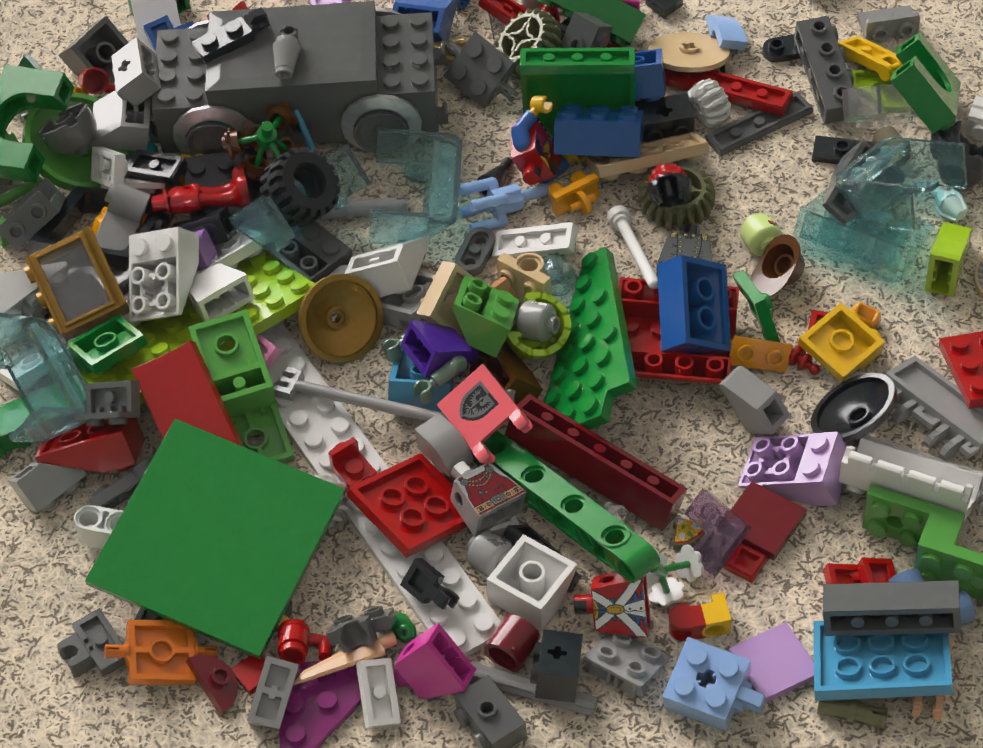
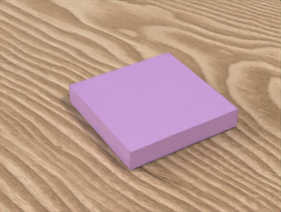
[729,622,814,703]

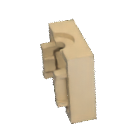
[416,261,475,342]

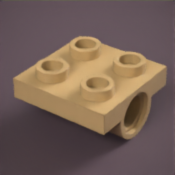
[496,253,552,306]

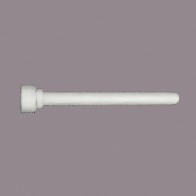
[607,205,658,290]

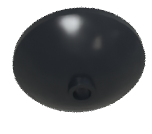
[811,373,897,443]

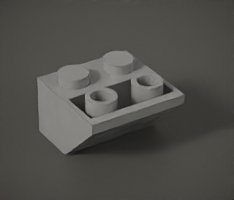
[91,91,151,151]

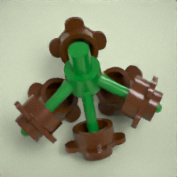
[222,101,304,181]

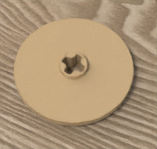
[648,32,730,72]

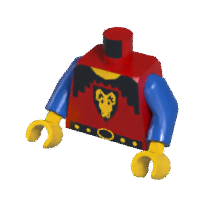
[511,95,587,185]

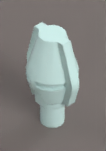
[929,184,969,223]

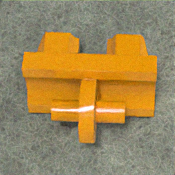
[547,170,600,217]

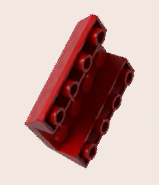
[619,277,739,385]

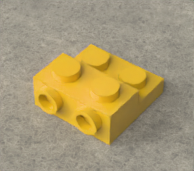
[797,303,885,383]

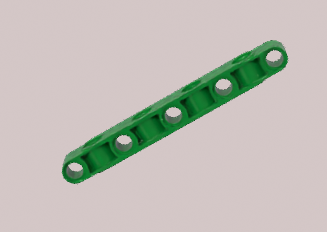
[469,431,660,583]

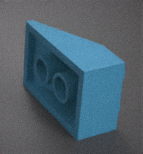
[388,348,454,417]

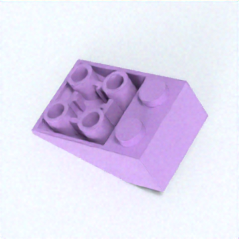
[738,432,847,506]

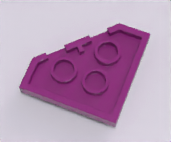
[279,658,375,748]

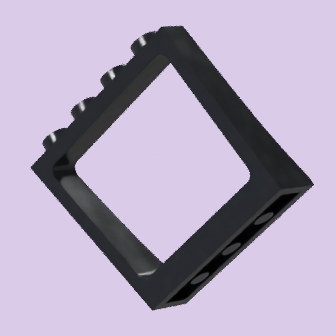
[28,186,175,271]

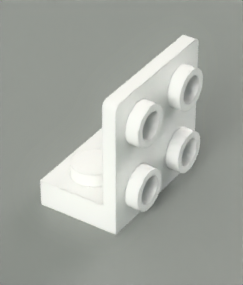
[91,147,165,193]

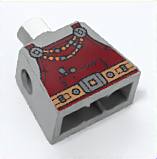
[450,461,527,537]

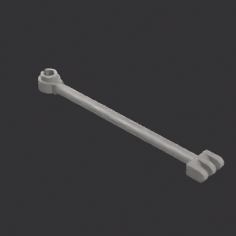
[274,367,488,441]

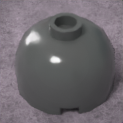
[38,103,97,156]

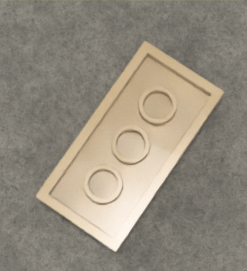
[586,132,710,180]

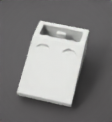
[129,227,199,323]
[344,236,430,298]
[0,261,68,337]

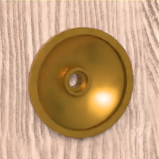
[298,274,384,363]

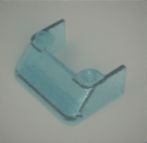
[369,128,462,245]
[835,137,968,232]
[228,144,372,252]
[0,313,87,443]

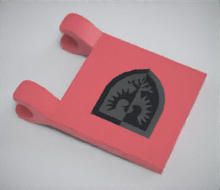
[437,364,533,464]

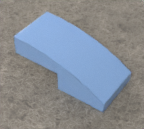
[705,14,748,50]

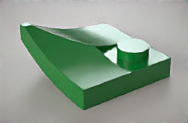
[733,270,780,342]

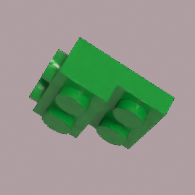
[67,314,148,375]

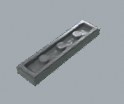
[705,91,814,157]

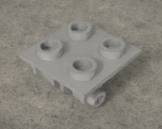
[583,633,671,698]

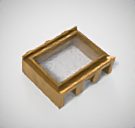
[24,225,129,341]

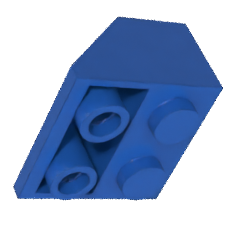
[392,0,458,42]

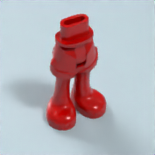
[151,165,251,214]

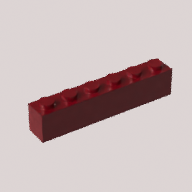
[504,394,688,531]

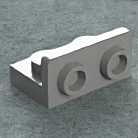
[857,5,920,41]

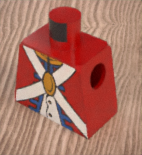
[574,572,651,637]

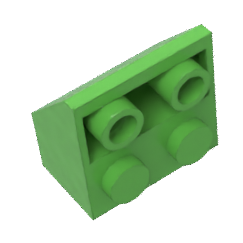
[452,275,519,358]

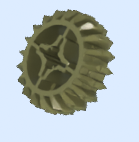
[495,8,564,80]
[638,162,716,231]

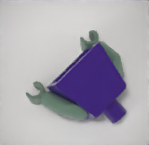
[383,320,479,404]

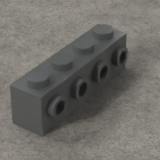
[794,16,862,124]
[823,580,961,636]

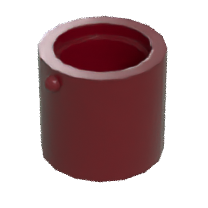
[484,614,540,672]

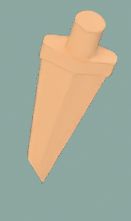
[293,632,397,685]

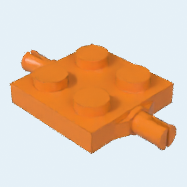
[104,620,218,685]

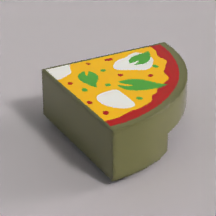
[673,518,709,550]

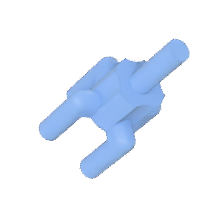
[458,177,550,230]

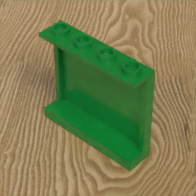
[520,47,635,139]

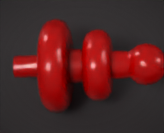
[788,345,820,375]

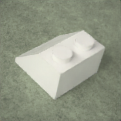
[487,534,577,631]

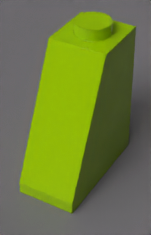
[924,222,972,297]

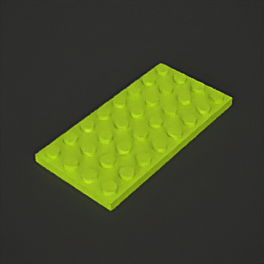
[67,250,315,405]

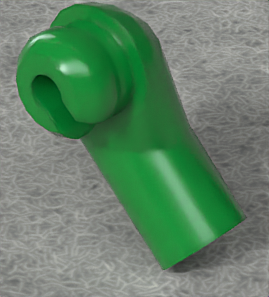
[390,613,417,643]

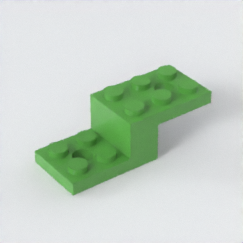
[188,309,295,464]
[862,484,983,603]

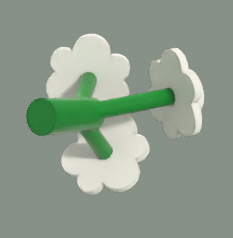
[646,545,704,607]

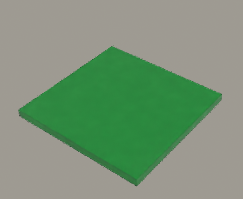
[85,419,346,660]

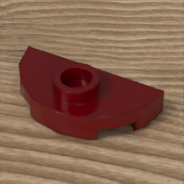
[186,654,238,717]

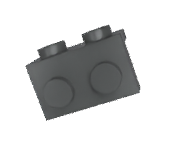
[75,380,141,427]

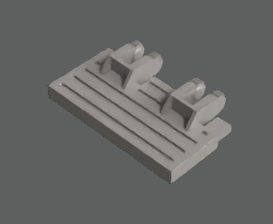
[885,356,983,460]

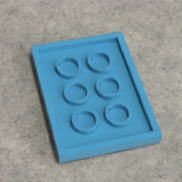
[813,621,953,701]

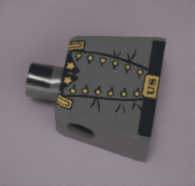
[657,224,713,278]

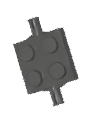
[443,32,518,108]

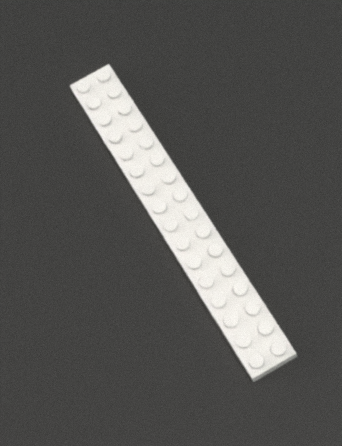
[260,322,501,657]

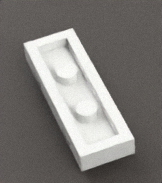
[492,222,578,260]

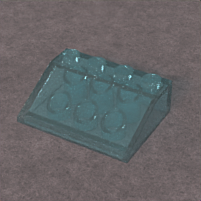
[792,188,936,283]

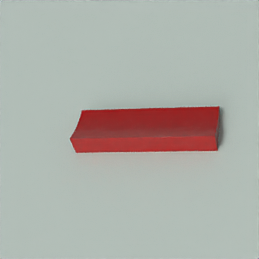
[131,340,244,447]

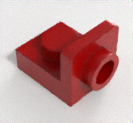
[328,437,377,489]

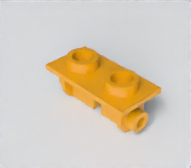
[729,335,793,372]

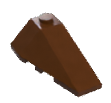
[465,342,543,405]

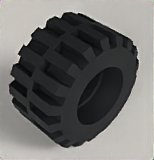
[260,147,340,227]

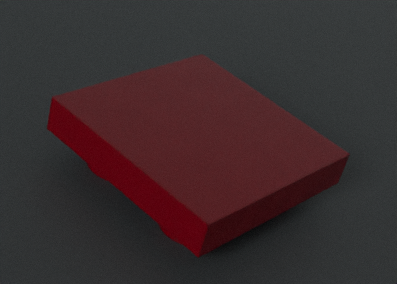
[719,481,807,560]

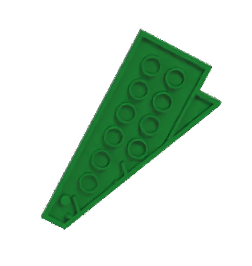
[543,247,637,430]

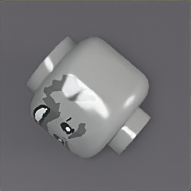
[467,530,513,577]

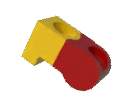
[668,592,731,641]

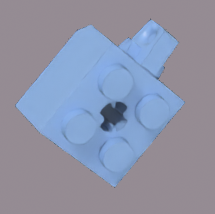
[662,637,766,731]

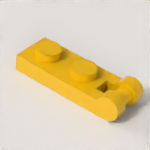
[838,36,903,81]

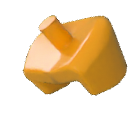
[851,301,881,329]

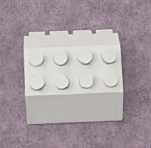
[839,435,983,521]

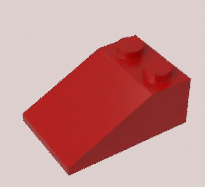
[35,418,145,473]

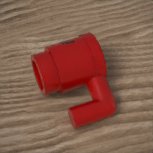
[78,67,116,95]
[277,619,332,666]

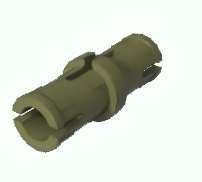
[817,699,888,730]

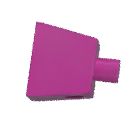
[393,623,476,699]

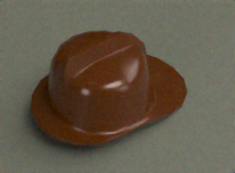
[750,234,805,297]

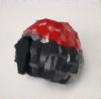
[646,163,692,207]

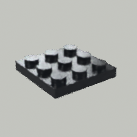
[183,148,270,229]

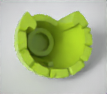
[506,292,571,361]

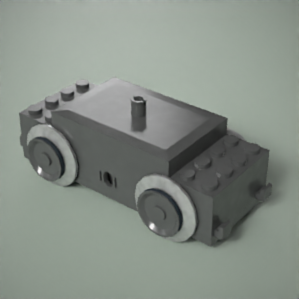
[149,1,449,156]

